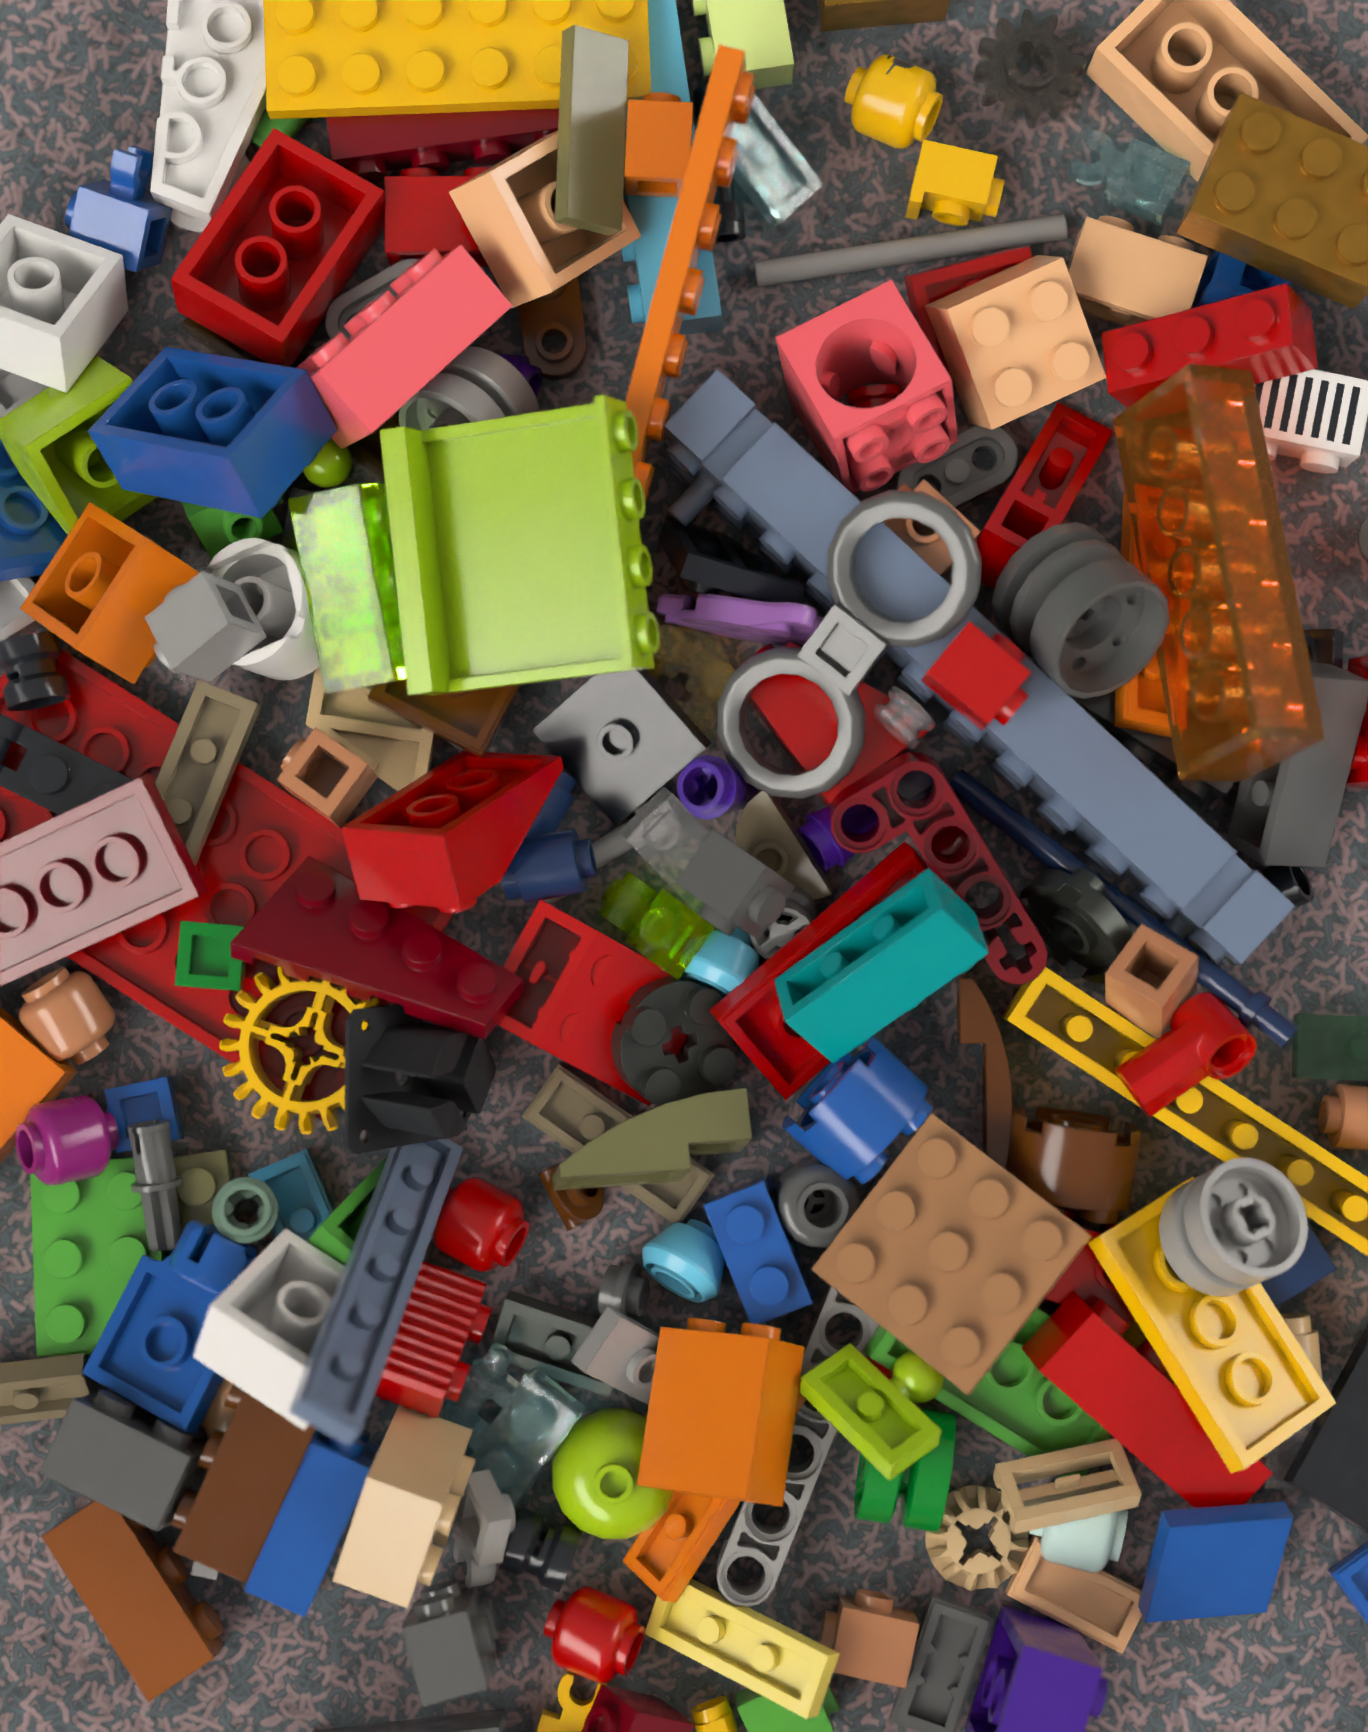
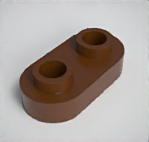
[519,276,587,380]

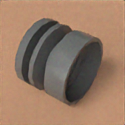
[992,522,1170,699]

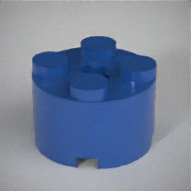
[782,1036,933,1184]

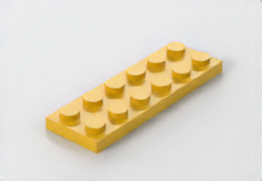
[263,0,651,119]

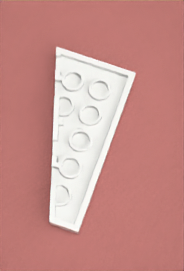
[150,0,266,222]

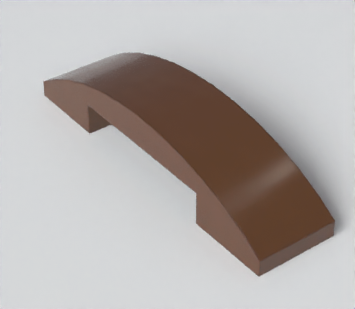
[957,979,1013,1169]

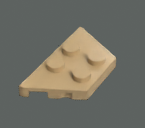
[306,583,436,792]

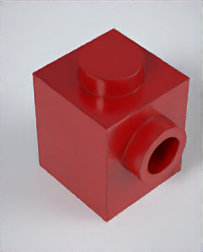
[921,621,1031,731]

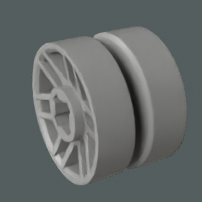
[399,346,540,430]
[1159,1158,1308,1296]

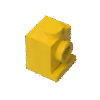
[905,139,1004,226]

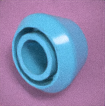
[676,927,760,998]
[642,1219,725,1303]

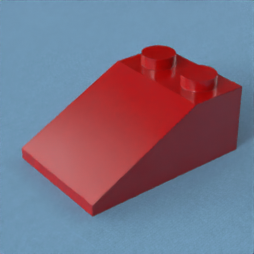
[341,751,564,913]

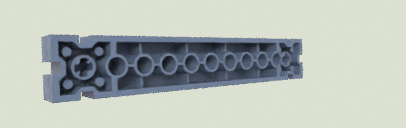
[664,369,1295,967]

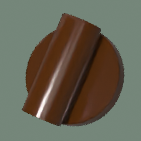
[538,1160,605,1231]

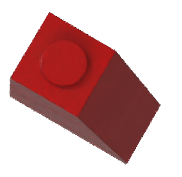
[741,642,934,806]

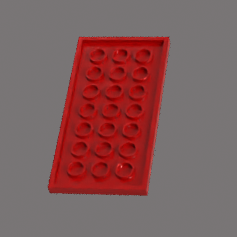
[0,630,457,1120]

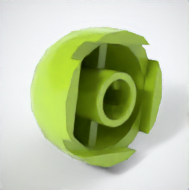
[552,1408,673,1539]

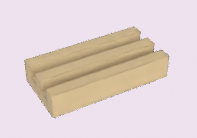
[993,1438,1141,1534]

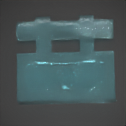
[439,1343,586,1508]

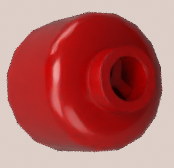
[433,1177,529,1273]
[544,1586,645,1684]

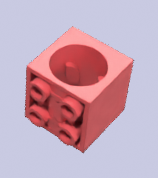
[775,279,958,494]

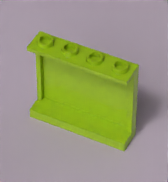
[380,395,659,695]

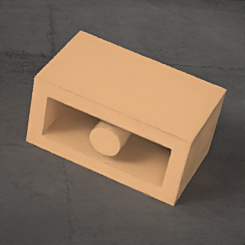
[1067,216,1208,326]

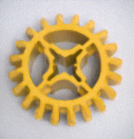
[219,965,383,1134]

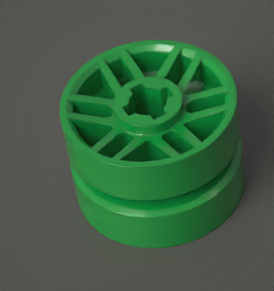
[854,1408,956,1533]

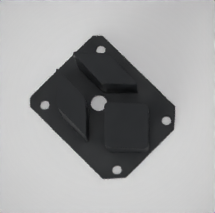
[344,1004,496,1154]

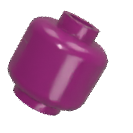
[15,1095,119,1185]

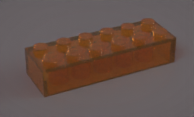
[1113,363,1325,782]

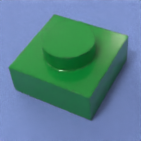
[175,921,246,991]

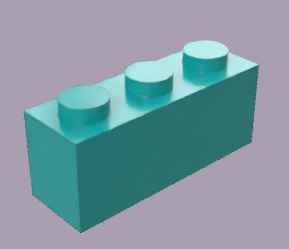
[774,868,989,1063]

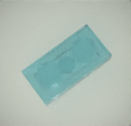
[695,93,823,228]

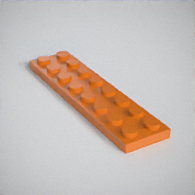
[625,44,755,505]

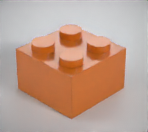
[20,502,200,684]

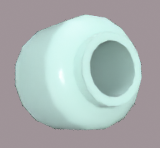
[1029,1495,1128,1573]

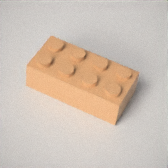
[1086,0,1368,182]

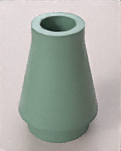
[212,1177,278,1243]

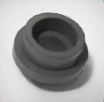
[598,1261,649,1319]

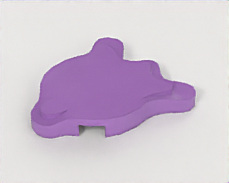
[656,594,824,648]

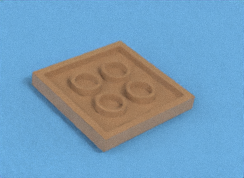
[811,1113,1092,1395]

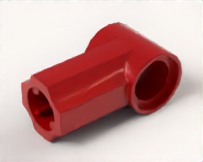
[1115,992,1257,1117]

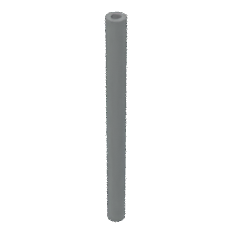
[754,214,1067,287]

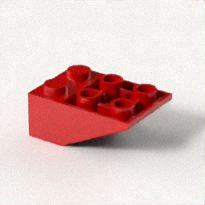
[497,899,688,1106]

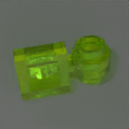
[598,871,715,979]

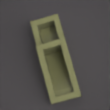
[552,1088,752,1191]

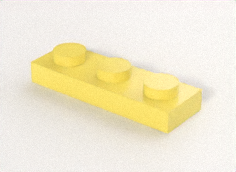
[645,1578,840,1719]

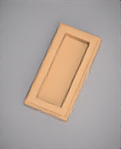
[1005,1535,1142,1654]

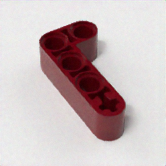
[830,752,1047,984]

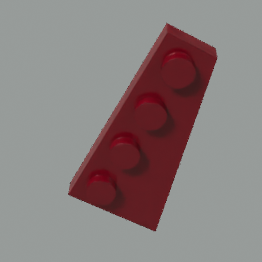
[230,856,523,1039]

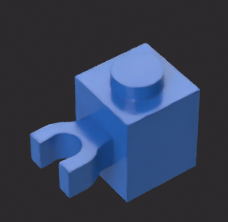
[65,145,173,272]

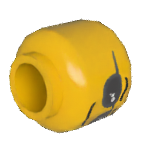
[844,54,943,149]

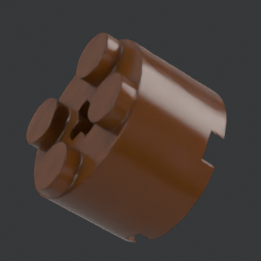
[1005,1106,1142,1224]

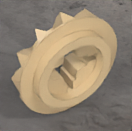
[925,1485,1029,1591]

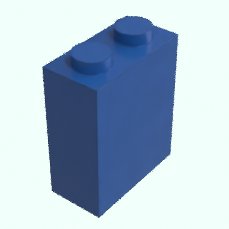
[244,1428,379,1617]

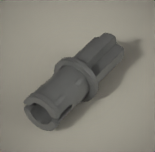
[127,1119,184,1251]

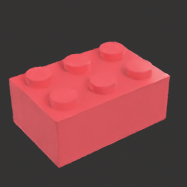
[297,244,512,449]

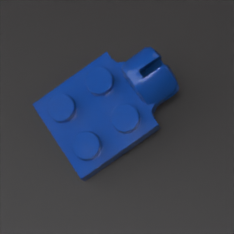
[82,1219,257,1434]

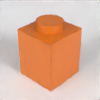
[624,92,693,198]

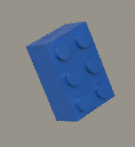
[88,347,337,518]

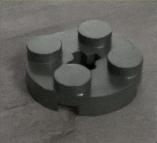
[1020,868,1138,984]
[611,976,738,1106]

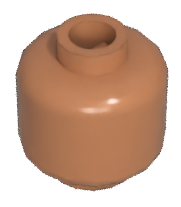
[18,966,116,1065]

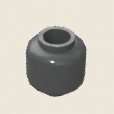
[773,1159,861,1248]

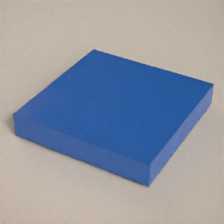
[1138,1501,1293,1623]

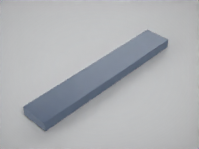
[288,1138,463,1446]

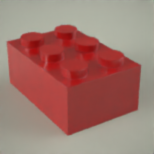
[171,128,385,367]

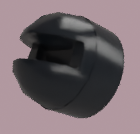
[1261,865,1314,909]

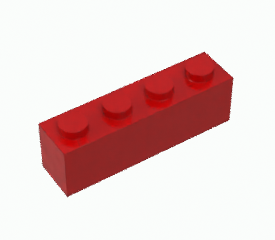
[1022,1291,1273,1508]

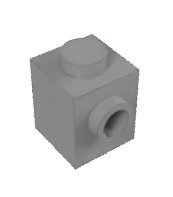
[145,571,267,682]

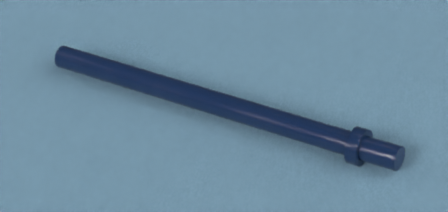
[950,770,1299,1049]

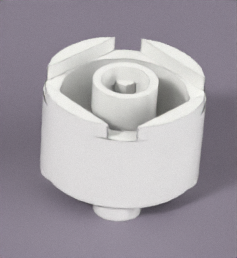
[207,538,346,680]

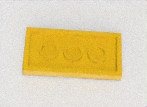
[1088,1177,1336,1473]

